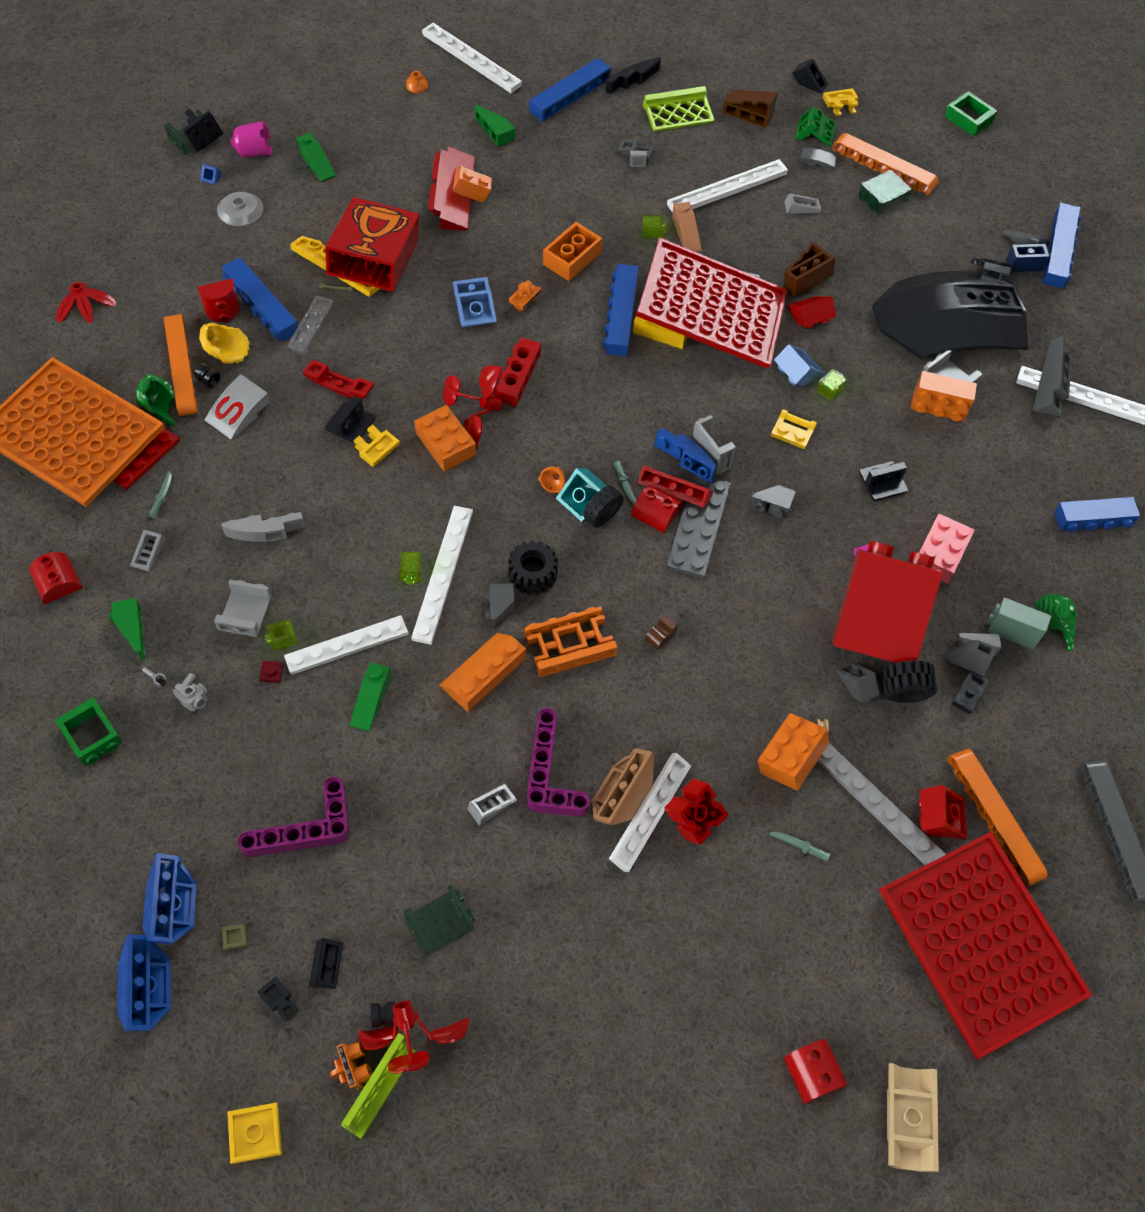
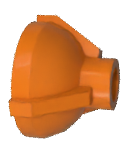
[406,71,429,94]
[538,467,565,493]

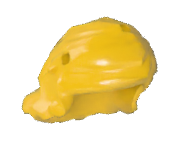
[199,322,250,364]

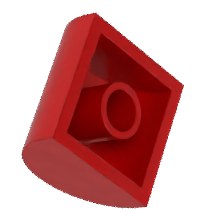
[197,278,240,323]
[631,485,683,533]
[29,552,83,605]
[784,1039,848,1104]

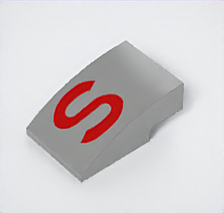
[205,374,270,440]

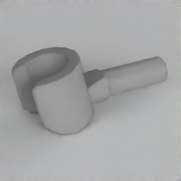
[142,667,167,688]

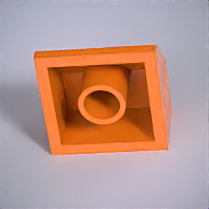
[453,166,492,202]

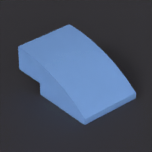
[453,277,497,328]

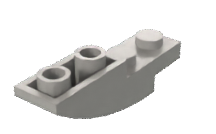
[221,512,305,542]

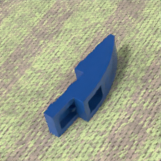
[654,428,716,483]

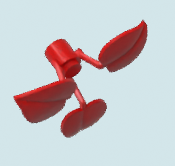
[443,365,503,449]
[358,1000,470,1074]

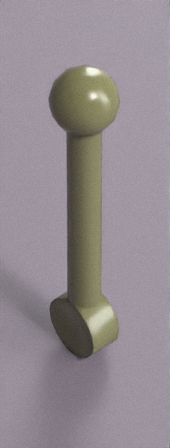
[319,283,355,292]

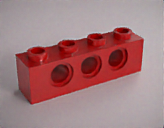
[494,337,541,407]

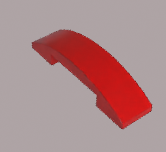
[303,360,375,399]

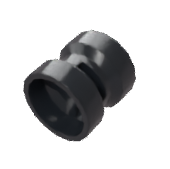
[194,363,221,388]
[371,1001,396,1028]

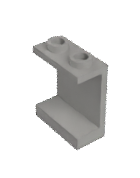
[923,350,982,384]
[692,415,736,475]
[214,580,271,637]

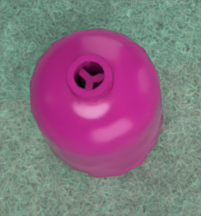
[231,121,272,158]

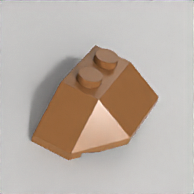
[592,748,654,825]

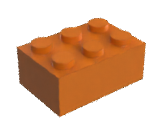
[543,222,603,281]
[910,371,977,422]
[414,405,476,472]
[757,713,829,791]

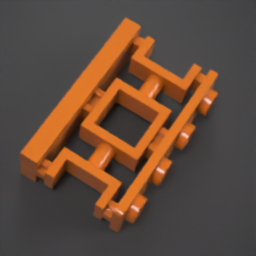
[524,607,618,678]

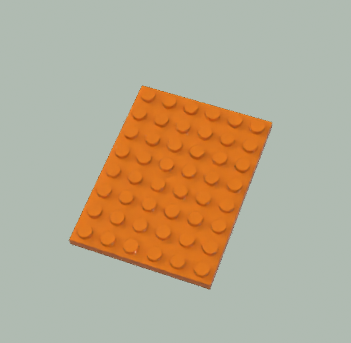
[0,357,165,507]

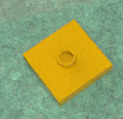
[227,1102,282,1165]

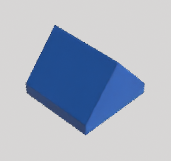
[200,164,222,185]

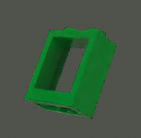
[945,91,998,136]
[55,697,123,766]

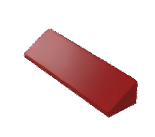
[637,465,714,508]

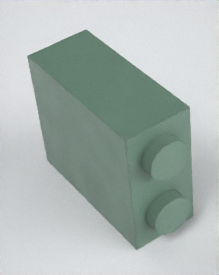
[986,597,1051,650]

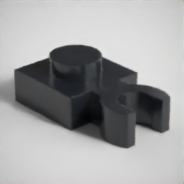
[257,976,298,1021]

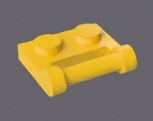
[771,409,817,449]

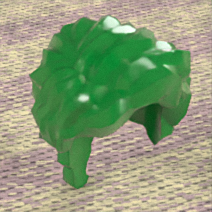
[135,374,176,426]
[1035,593,1077,651]

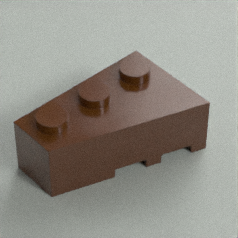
[723,90,778,128]
[784,242,835,296]

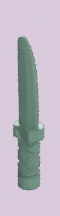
[614,461,637,505]
[149,471,172,518]
[769,832,830,862]

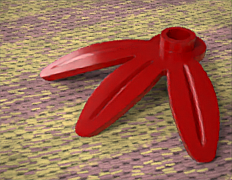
[56,282,117,323]

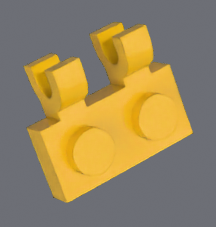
[823,88,858,116]
[354,424,400,468]

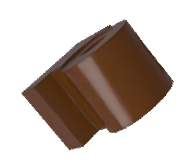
[645,614,678,649]

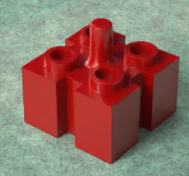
[664,779,729,845]

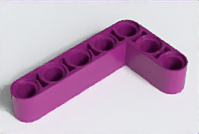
[527,708,590,817]
[237,777,350,857]

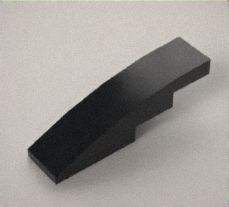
[606,57,661,94]

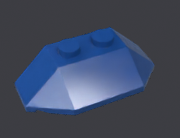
[142,853,197,944]
[117,934,171,1031]

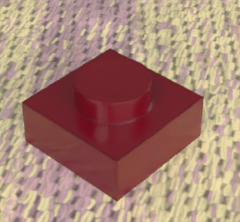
[259,661,284,683]

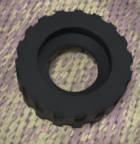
[583,485,624,528]

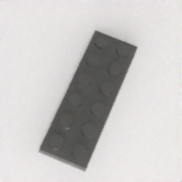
[666,474,731,578]

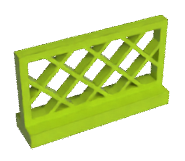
[643,86,714,132]
[341,1033,416,1139]

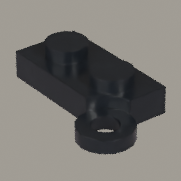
[971,258,1016,276]

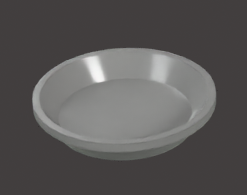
[217,192,264,226]

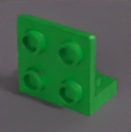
[795,106,836,146]

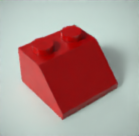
[786,296,836,329]
[919,785,967,840]

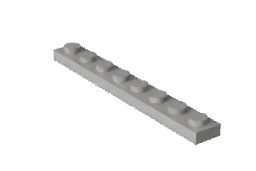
[817,743,946,865]

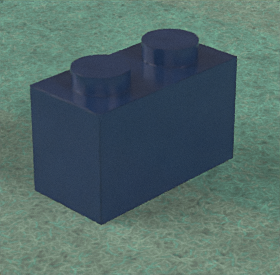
[1006,244,1050,272]

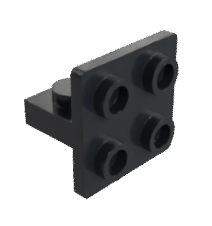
[183,108,223,152]
[325,396,375,444]
[859,461,908,501]

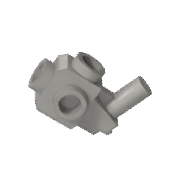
[173,673,208,711]

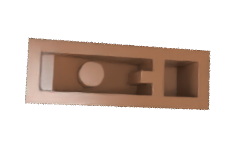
[672,202,702,252]

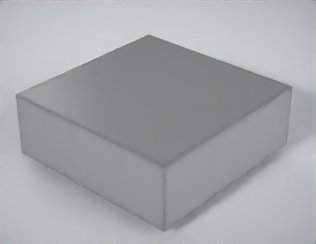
[629,151,647,167]

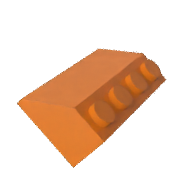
[439,633,526,712]

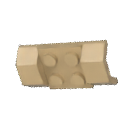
[887,1063,939,1172]

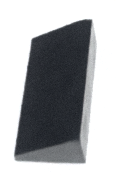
[309,938,343,989]

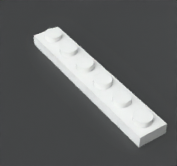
[284,615,408,675]
[609,753,691,872]

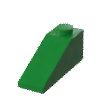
[474,105,516,147]
[296,132,336,182]
[109,598,146,660]
[350,662,392,732]

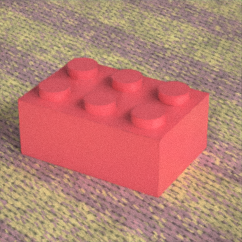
[919,514,974,584]

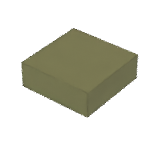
[222,923,248,951]

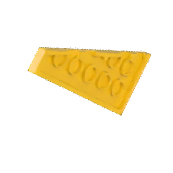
[290,236,380,297]

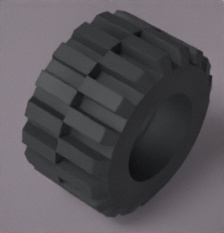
[508,541,558,595]
[881,660,937,703]

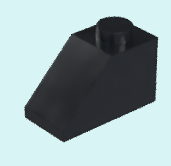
[792,58,828,93]

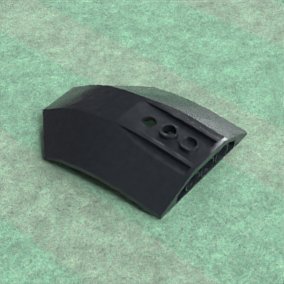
[872,271,1028,359]

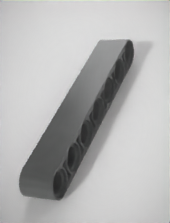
[1080,759,1145,904]

